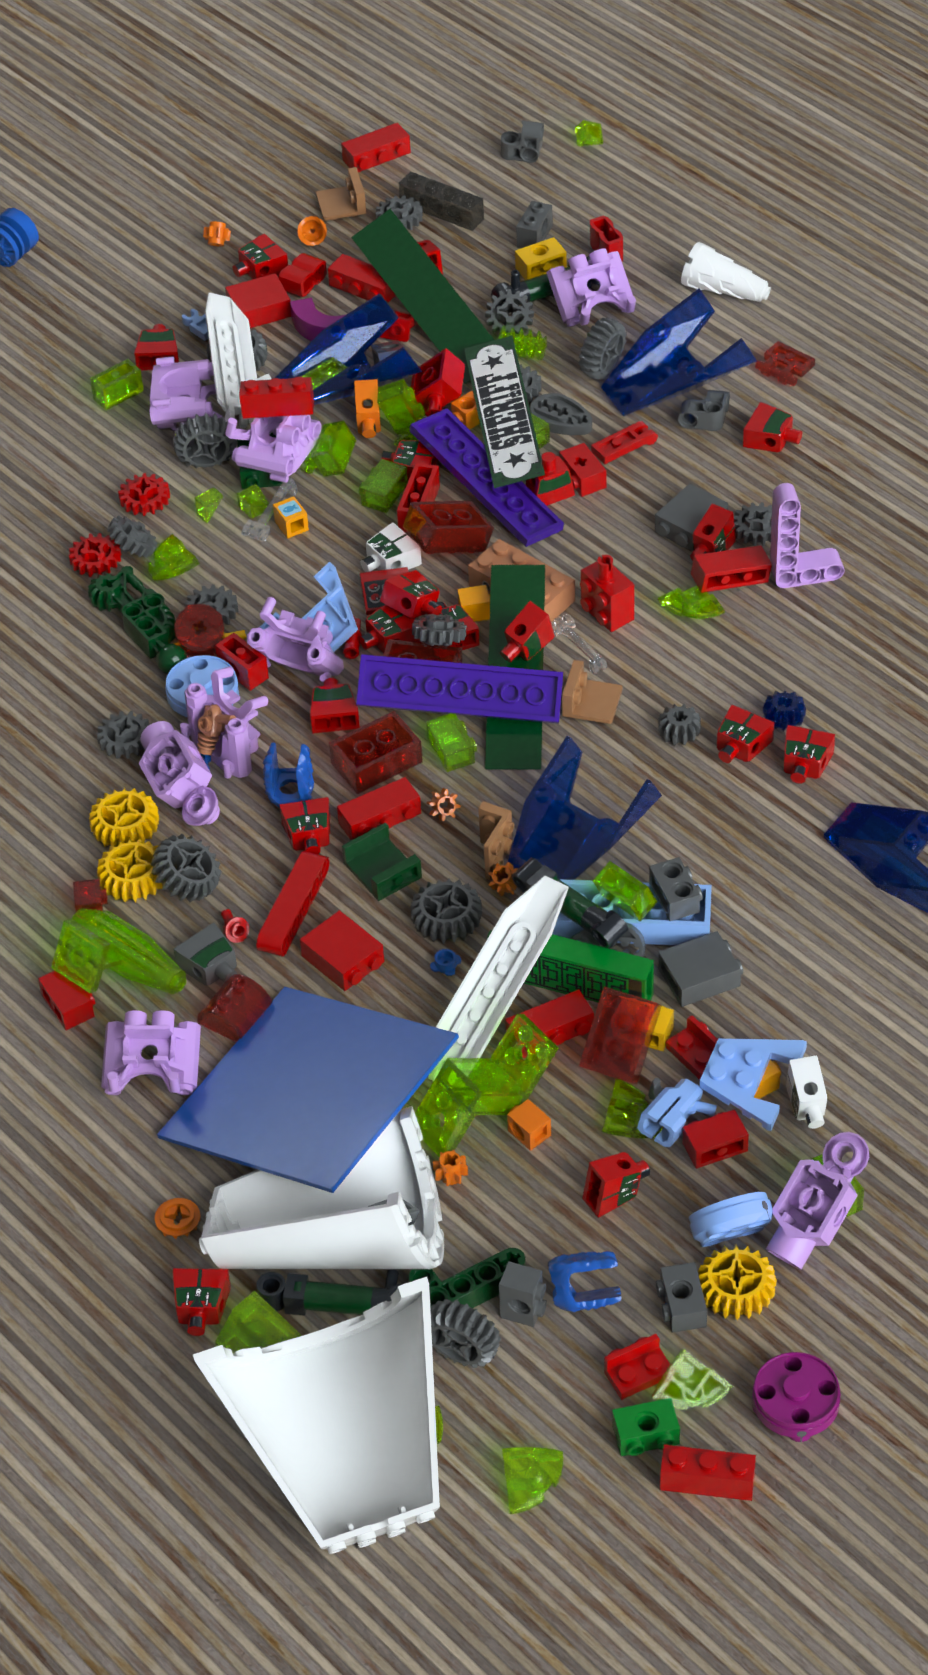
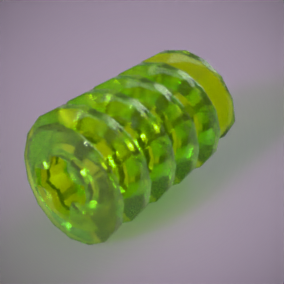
[498,326,547,360]

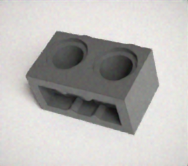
[649,857,703,921]

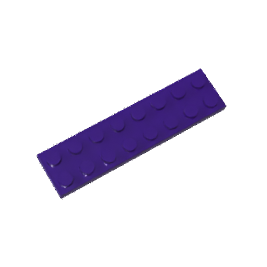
[409,408,564,547]
[356,654,563,724]

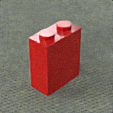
[225,273,291,328]
[300,910,385,991]

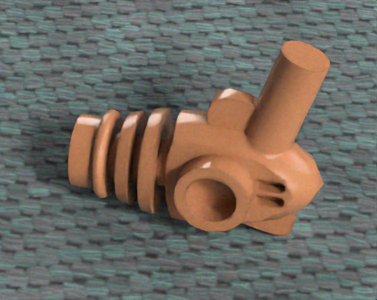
[197,704,236,755]

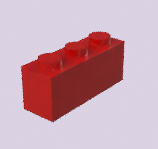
[341,122,411,172]
[328,253,396,307]
[239,377,314,419]
[397,462,440,534]
[690,545,772,593]
[337,777,421,840]
[505,990,594,1059]
[660,1445,756,1501]

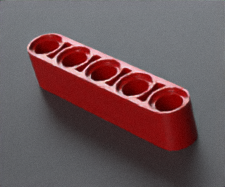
[256,851,330,957]

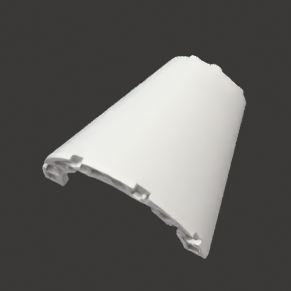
[199,1106,444,1269]
[193,1277,440,1554]

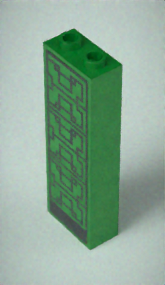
[487,930,654,1007]

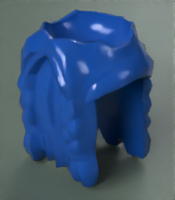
[262,743,314,808]
[548,1251,621,1312]

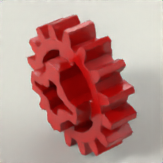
[118,473,171,516]
[69,533,122,577]

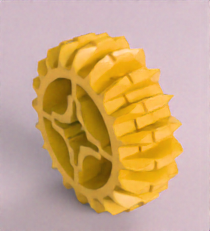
[89,787,159,847]
[97,838,163,903]
[698,1244,777,1320]

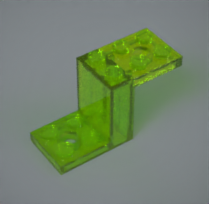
[415,1014,559,1157]

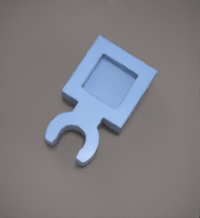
[182,309,209,341]

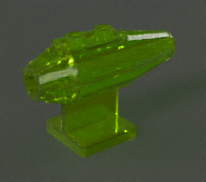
[51,908,186,995]

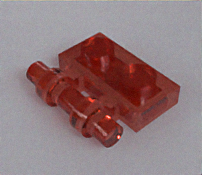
[755,341,815,386]

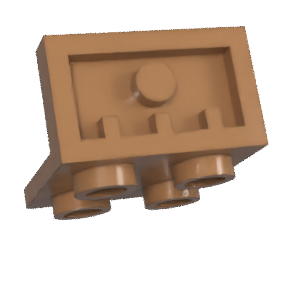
[316,167,366,221]
[562,660,623,724]
[478,801,515,881]

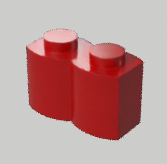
[590,215,623,262]
[278,253,327,297]

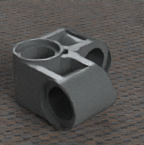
[501,120,544,163]
[678,390,730,431]

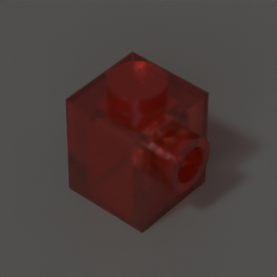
[73,879,108,923]

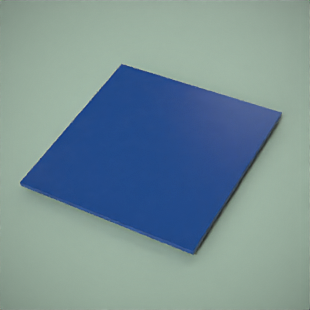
[157,987,459,1193]

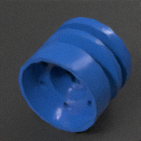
[0,208,39,267]

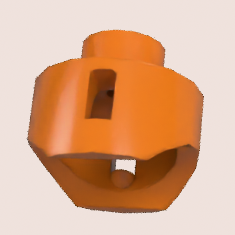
[297,216,327,246]

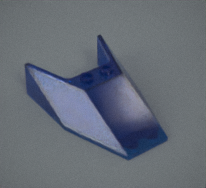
[601,288,757,416]
[275,293,422,405]
[508,736,662,880]
[823,802,928,913]

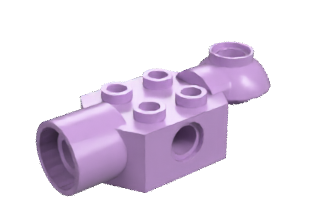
[139,721,220,826]
[766,1132,869,1270]

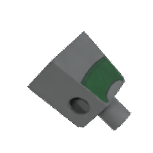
[173,923,237,986]

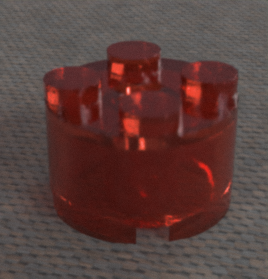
[175,604,225,657]

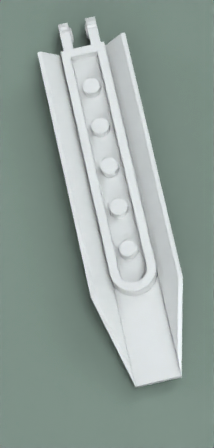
[205,293,257,428]
[428,876,569,1089]

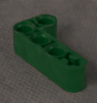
[409,1248,526,1309]

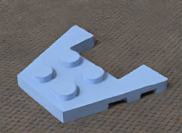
[260,562,358,652]
[700,1038,807,1131]

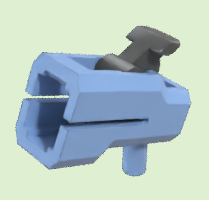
[637,1078,717,1147]

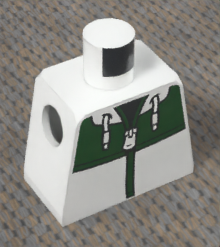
[360,523,422,572]
[786,1055,827,1129]

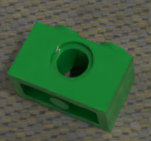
[612,1398,680,1456]

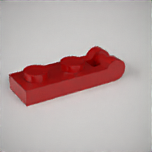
[591,421,658,464]

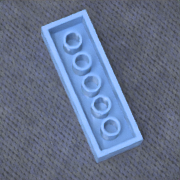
[552,879,712,945]

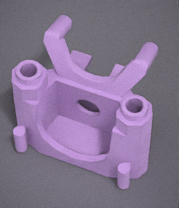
[546,249,636,327]
[150,357,225,430]
[225,415,322,483]
[247,597,344,683]
[180,666,268,778]
[101,1010,201,1095]

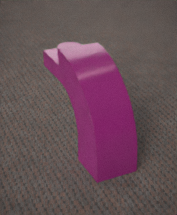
[290,297,366,345]

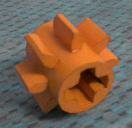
[203,221,231,247]
[426,788,461,821]
[488,862,518,896]
[433,1150,468,1186]

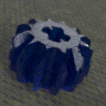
[763,689,806,732]

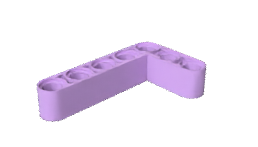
[770,483,845,588]

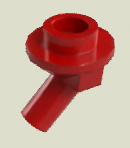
[221,909,250,943]

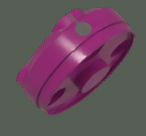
[752,1352,841,1442]

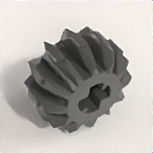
[658,704,701,746]

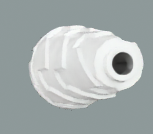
[681,242,771,302]

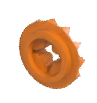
[155,1198,201,1239]

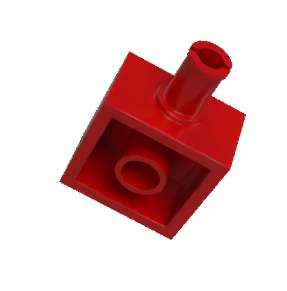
[408,348,465,417]
[580,555,634,632]

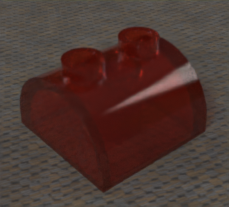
[197,974,272,1042]

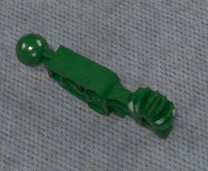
[88,566,187,674]

